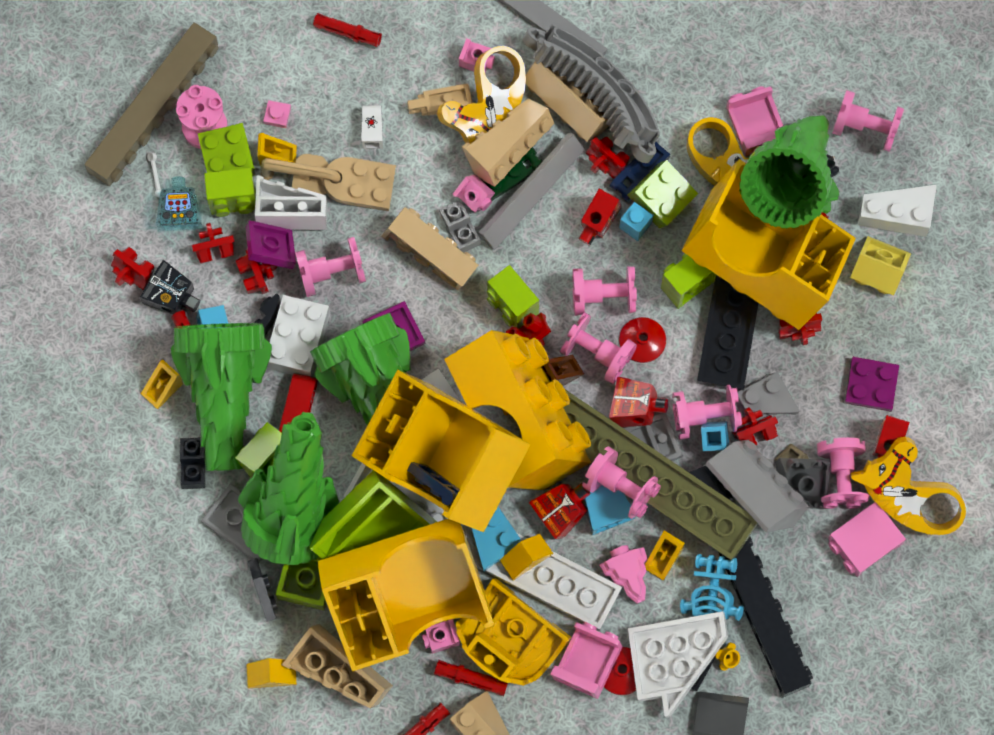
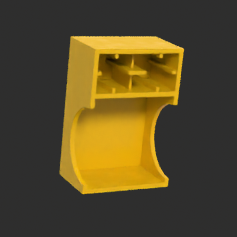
[681,159,856,330]
[444,330,591,490]
[351,370,531,532]
[318,519,494,672]

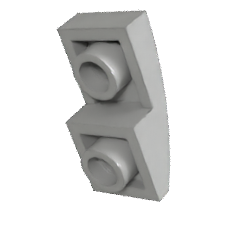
[439,200,481,253]

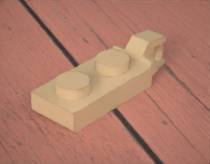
[407,84,472,116]

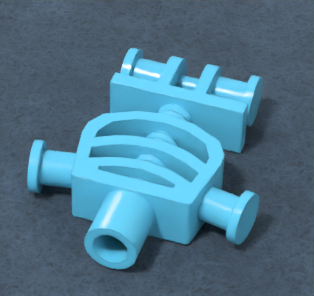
[680,554,744,621]

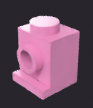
[459,38,495,74]
[453,175,495,212]
[422,619,460,654]

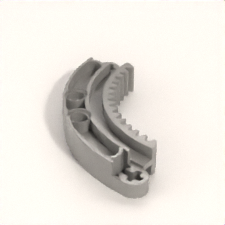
[523,24,660,163]

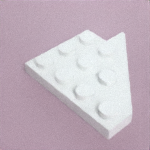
[628,611,728,718]

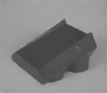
[775,458,831,508]
[692,691,749,735]

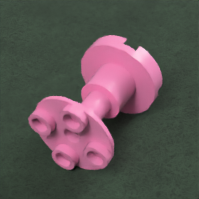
[176,85,228,149]
[832,90,904,152]
[295,237,366,297]
[572,266,637,316]
[560,312,637,384]
[672,385,742,440]
[817,437,869,509]
[582,446,661,519]

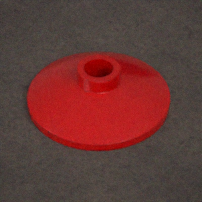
[619,317,666,363]
[604,647,636,695]

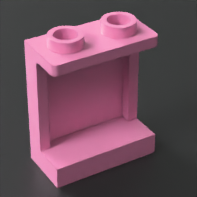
[726,86,783,157]
[828,502,906,577]
[551,622,622,699]

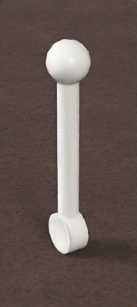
[147,152,164,198]

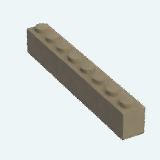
[84,22,218,187]

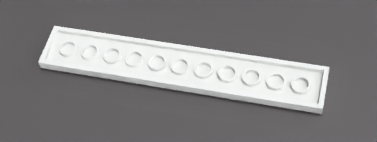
[343,463,622,631]

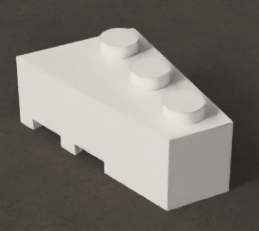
[255,175,328,230]
[857,185,936,237]

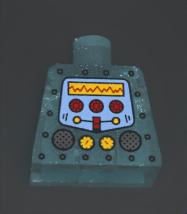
[156,176,203,232]

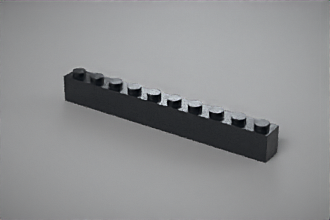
[689,465,813,698]

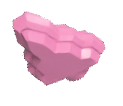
[599,545,647,604]

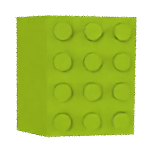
[310,470,437,559]

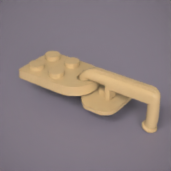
[260,154,396,211]

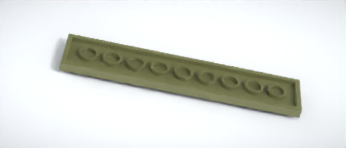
[564,389,758,560]

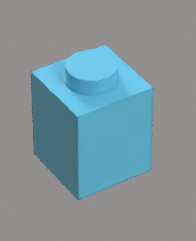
[619,202,653,241]
[701,421,729,451]

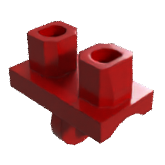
[586,136,630,179]
[192,223,235,263]
[111,247,154,290]
[236,250,277,294]
[506,312,551,346]
[778,313,823,346]
[732,407,778,446]

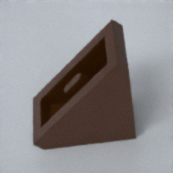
[543,354,584,386]

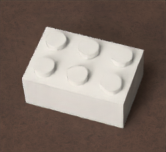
[267,295,330,377]

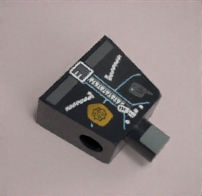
[140,260,201,314]

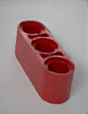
[279,373,318,433]

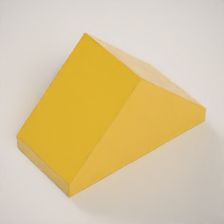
[257,133,297,167]
[141,360,183,409]
[645,530,685,581]
[500,534,553,581]
[247,658,297,689]

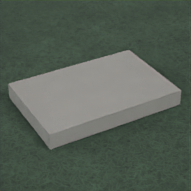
[201,483,263,563]

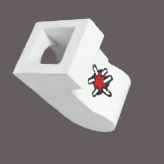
[361,105,383,149]

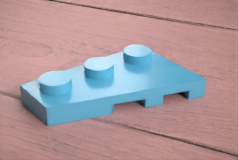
[472,507,522,572]

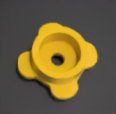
[715,642,740,671]

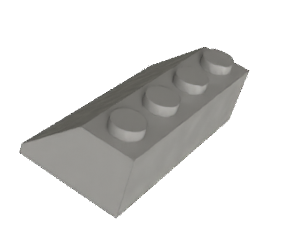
[705,440,809,532]

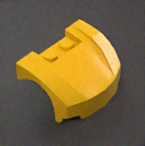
[456,578,572,686]

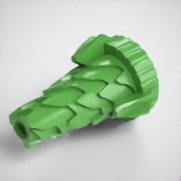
[739,116,839,228]
[310,313,411,426]
[171,323,272,471]
[238,412,339,565]

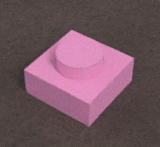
[263,100,291,128]

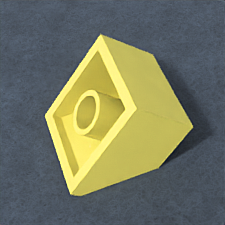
[850,236,911,296]

